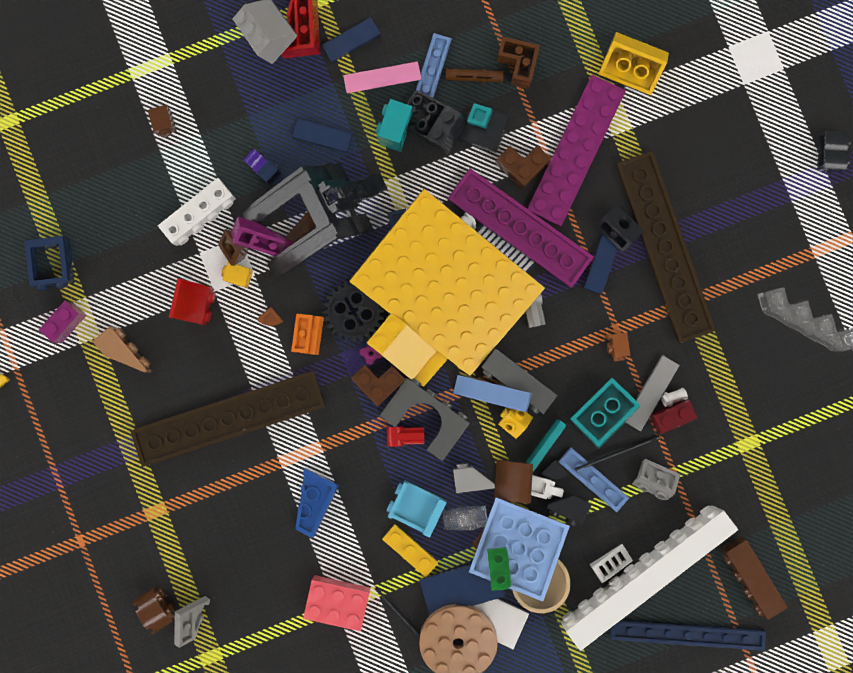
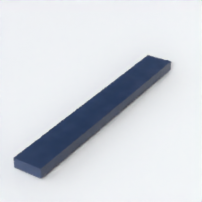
[609,620,766,651]

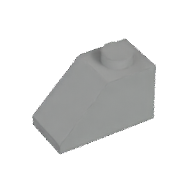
[453,463,495,493]

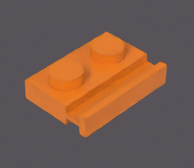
[291,314,324,355]

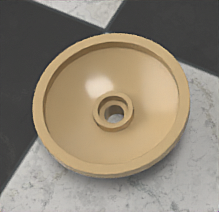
[512,559,570,613]

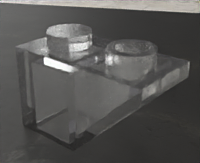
[442,506,488,530]

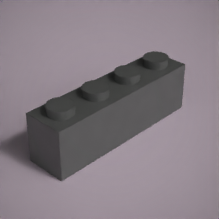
[481,349,558,414]

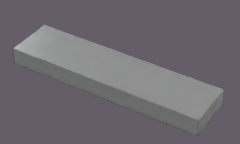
[625,356,680,431]

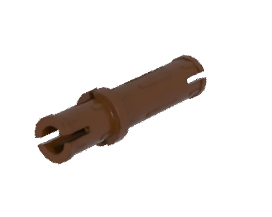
[446,68,503,84]

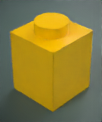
[221,262,253,289]

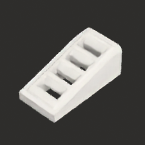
[590,544,633,583]

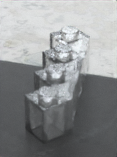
[757,287,853,352]

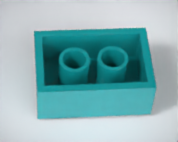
[571,378,641,449]

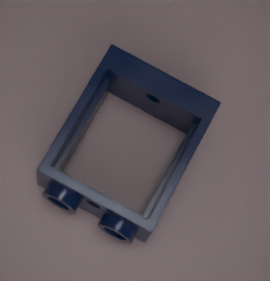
[24,236,75,291]

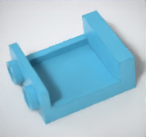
[386,480,447,538]

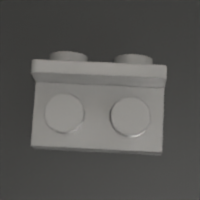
[633,459,680,500]

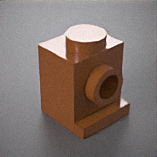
[605,333,630,361]

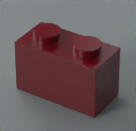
[650,400,697,434]

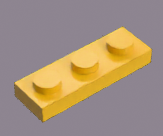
[382,524,438,577]

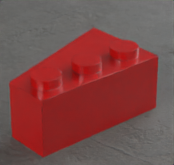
[281,0,320,59]

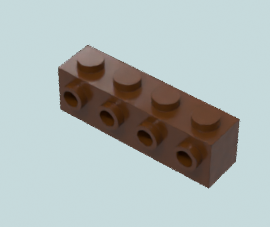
[721,537,788,620]

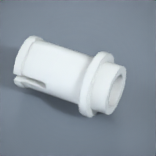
[661,388,688,407]

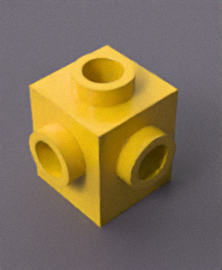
[498,407,533,438]

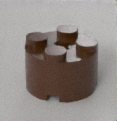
[133,587,177,634]

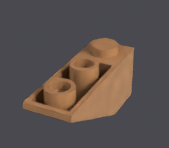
[92,326,153,372]

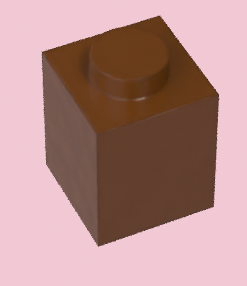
[148,105,177,137]

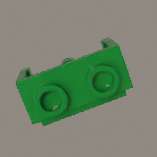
[487,547,511,591]

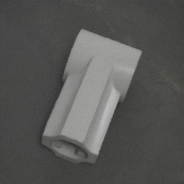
[525,293,545,328]

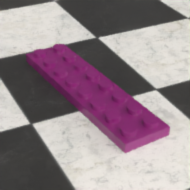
[528,75,626,227]
[447,168,594,288]

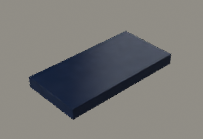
[420,564,505,615]

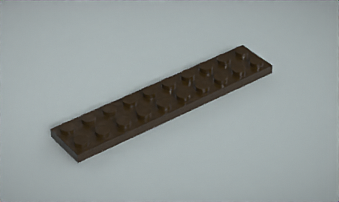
[616,151,716,343]
[130,371,326,467]

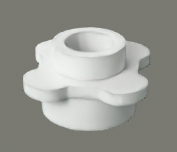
[461,212,476,229]

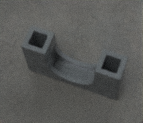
[380,378,470,461]

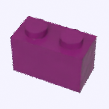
[39,301,87,344]

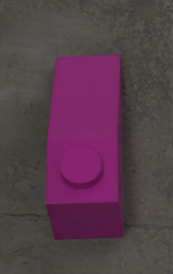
[231,216,294,256]

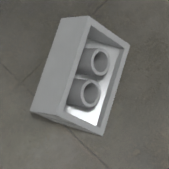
[233,0,297,64]

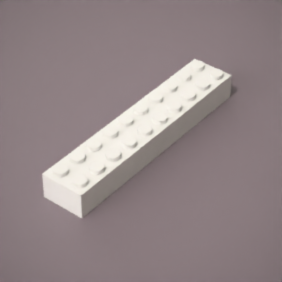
[560,505,738,651]

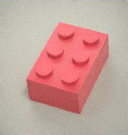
[303,575,371,631]

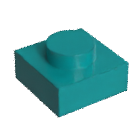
[467,103,493,129]

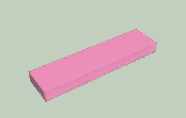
[344,62,421,93]

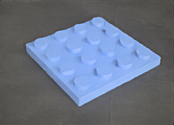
[469,498,570,601]

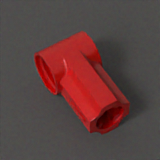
[387,426,424,447]

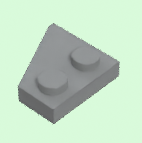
[174,596,210,648]

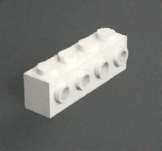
[158,178,236,246]

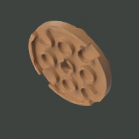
[419,604,498,673]

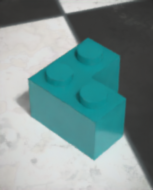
[376,99,413,152]

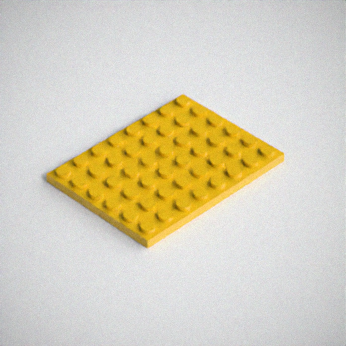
[350,189,545,376]

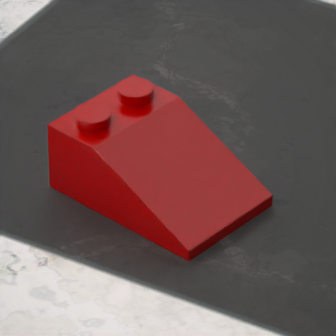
[169,278,216,325]

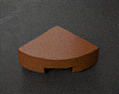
[257,307,284,326]

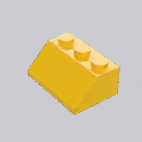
[598,32,669,95]

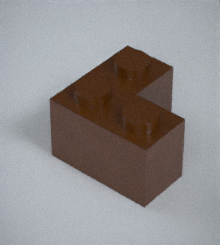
[497,37,540,89]
[495,145,551,190]
[351,365,406,406]

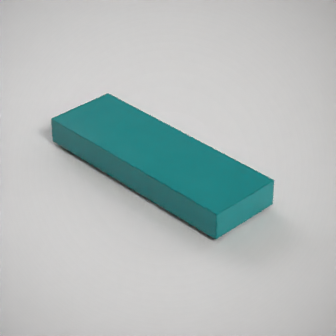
[525,419,566,472]

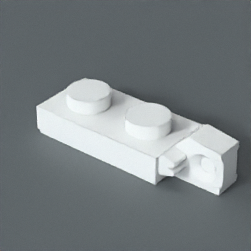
[531,475,564,499]

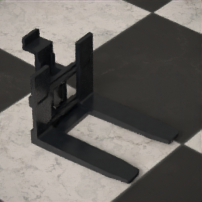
[243,163,388,277]

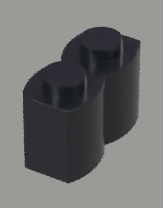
[817,131,851,172]

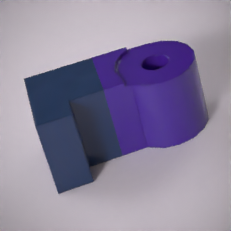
[243,149,281,185]

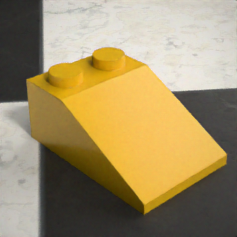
[367,313,436,380]

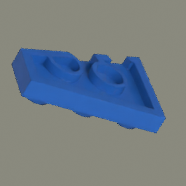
[296,468,339,538]

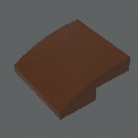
[494,460,533,504]

